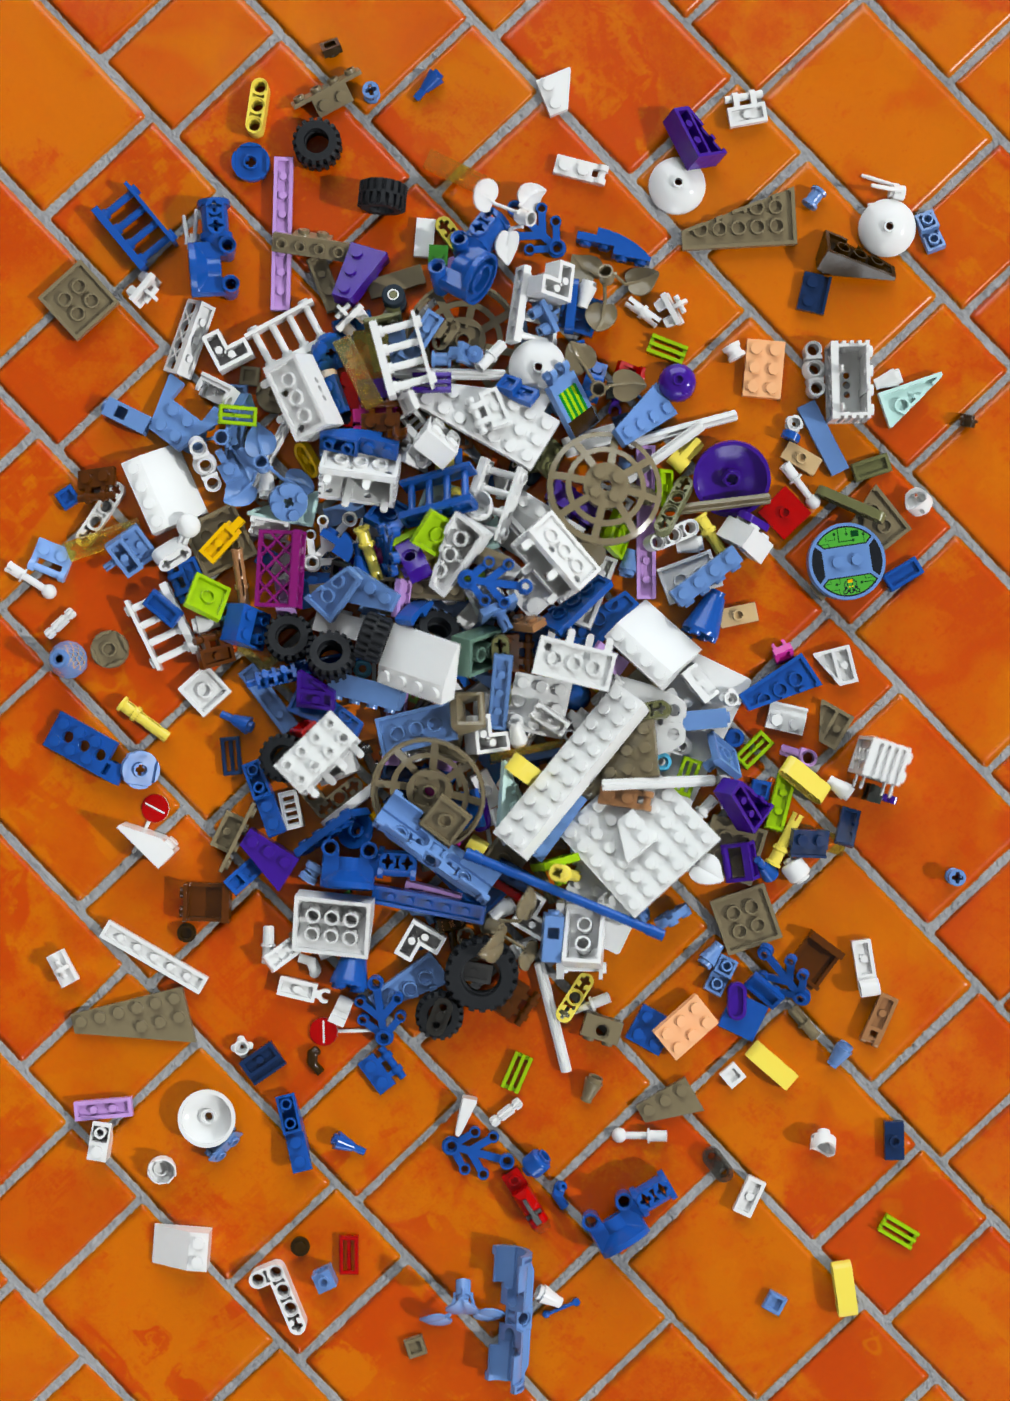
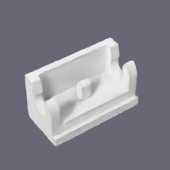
[195,371,240,411]
[248,515,291,543]
[679,662,720,706]
[529,701,572,739]

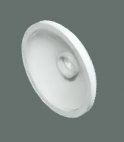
[648,157,706,215]
[858,199,916,258]
[508,339,565,395]
[178,1089,236,1148]

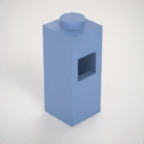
[101,396,152,437]
[678,708,730,731]
[539,909,565,963]

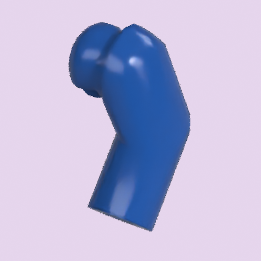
[552,1181,569,1210]

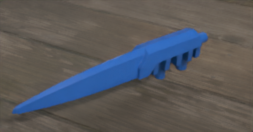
[245,653,362,690]

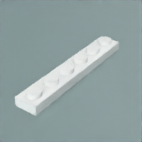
[99,919,209,995]

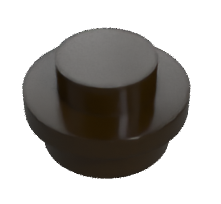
[959,414,978,428]
[177,923,197,942]
[291,1236,310,1256]

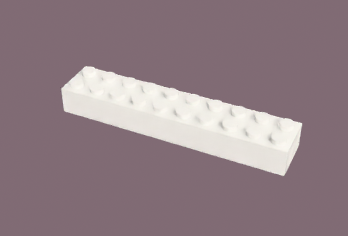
[492,682,649,861]

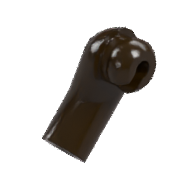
[306,1046,324,1076]

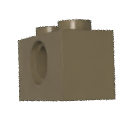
[580,1010,624,1047]

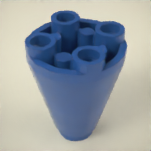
[681,588,726,644]
[330,957,368,993]

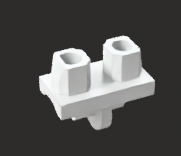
[126,271,162,309]
[654,292,688,328]
[335,302,369,337]
[399,443,432,473]
[46,948,80,988]

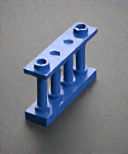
[91,181,179,272]
[399,461,478,529]

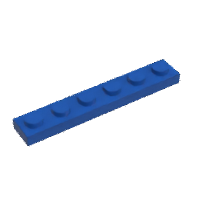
[372,883,487,925]

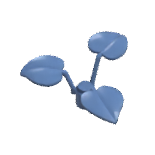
[183,393,255,482]
[223,422,315,507]
[419,1278,505,1326]

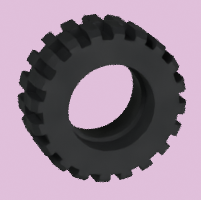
[444,935,519,1013]

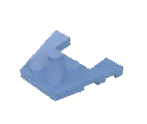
[149,373,229,452]

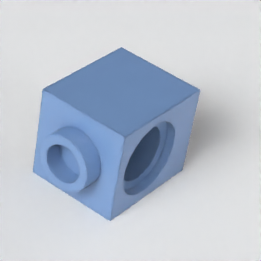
[311,1262,339,1294]

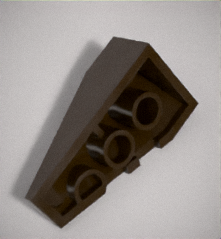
[816,230,896,281]

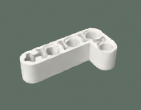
[249,1259,308,1335]

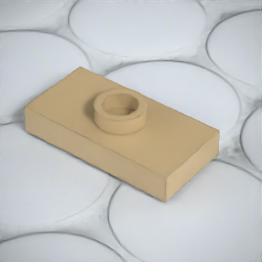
[779,441,823,477]
[721,602,759,629]

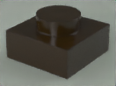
[319,37,343,59]

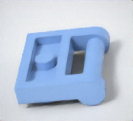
[27,537,76,583]

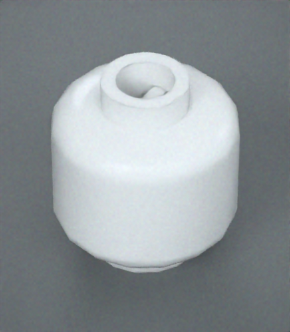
[781,856,810,885]

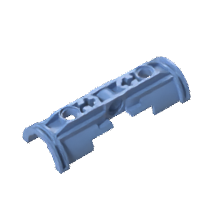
[371,789,502,905]
[484,1244,534,1395]

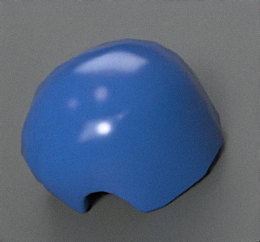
[568,684,591,711]

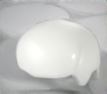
[465,490,493,521]
[147,1155,177,1185]

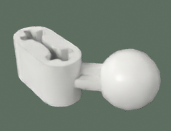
[152,514,201,572]

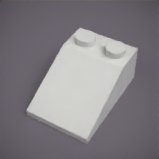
[117,821,180,869]
[562,904,605,969]
[152,1223,213,1272]

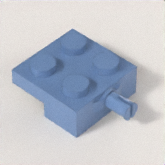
[103,523,155,578]

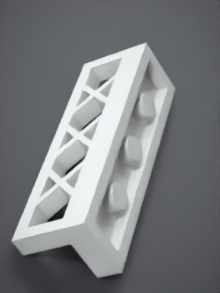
[163,298,216,380]

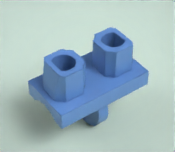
[527,299,561,336]
[449,341,483,368]

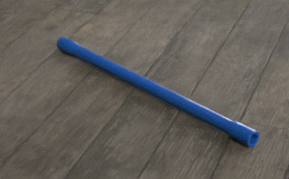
[463,848,666,941]

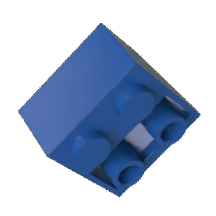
[220,603,271,651]

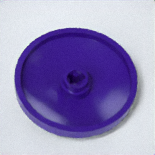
[693,440,771,517]

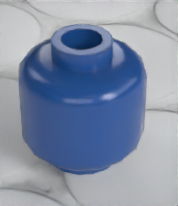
[522,1149,551,1178]

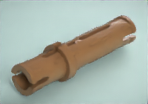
[230,547,250,605]

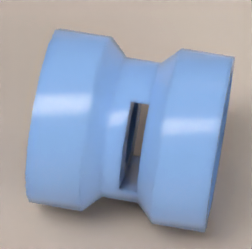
[298,859,321,886]

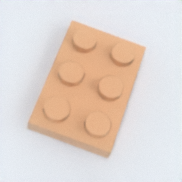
[742,338,786,400]
[652,993,719,1061]

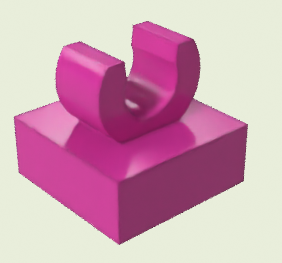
[772,639,794,665]

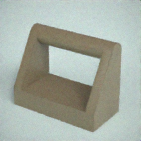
[450,692,486,736]

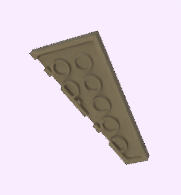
[681,186,797,252]
[809,484,912,601]
[70,986,197,1043]

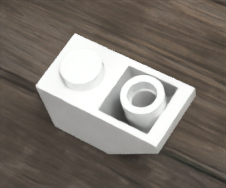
[86,1121,113,1163]

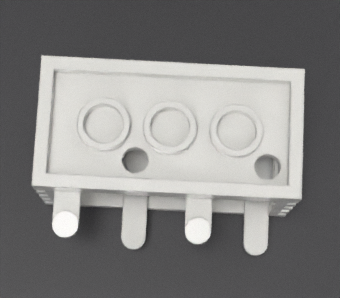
[824,340,874,424]
[260,353,344,442]
[318,450,402,513]
[510,510,602,605]
[532,629,617,692]
[273,710,365,798]
[847,735,913,798]

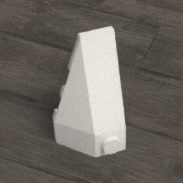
[429,511,494,598]

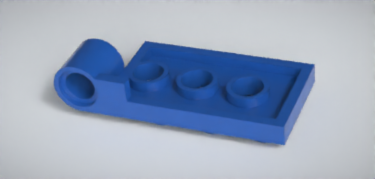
[43,711,122,786]

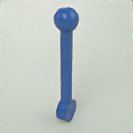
[542,1297,580,1318]

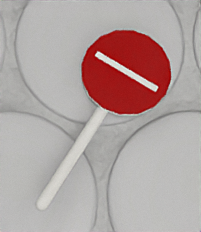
[132,794,169,854]
[309,1017,371,1046]

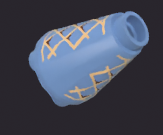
[48,641,88,679]

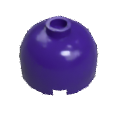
[658,363,696,402]

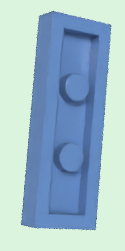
[397,308,444,361]

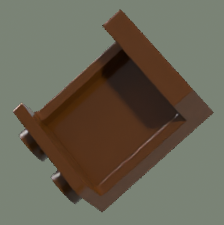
[179,882,232,923]
[784,929,846,991]

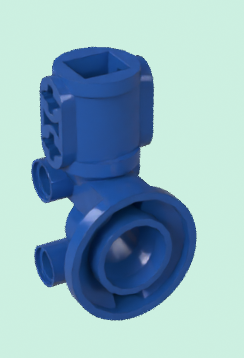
[187,197,240,300]
[428,207,510,305]
[320,839,417,891]
[582,1169,678,1259]

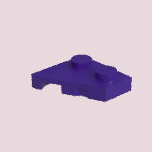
[296,669,336,711]

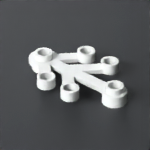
[305,511,358,572]

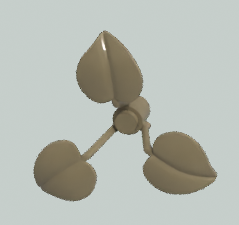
[571,254,659,332]
[565,341,647,415]
[477,885,538,971]

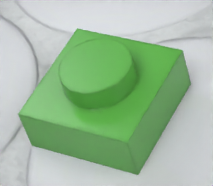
[428,244,449,266]

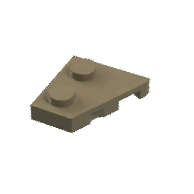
[819,699,855,751]

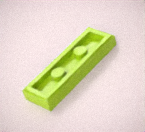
[763,773,794,833]

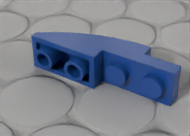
[576,227,651,267]
[319,428,399,461]
[241,758,287,838]
[275,1093,313,1174]

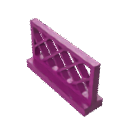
[254,529,307,609]

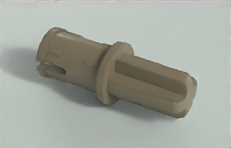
[788,1005,821,1041]

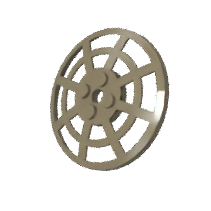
[405,288,520,388]
[546,431,662,546]
[371,737,486,848]

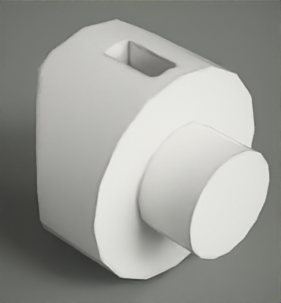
[905,487,933,517]
[566,707,589,731]
[810,1128,836,1157]

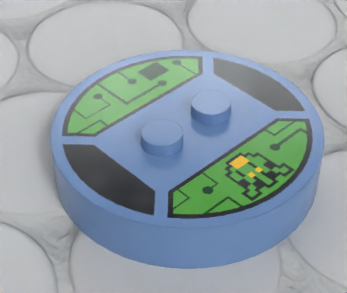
[806,523,886,601]

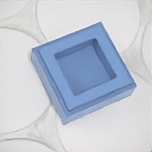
[761,1289,788,1316]

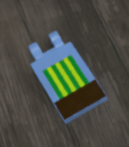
[542,360,599,440]

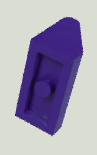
[720,840,760,883]

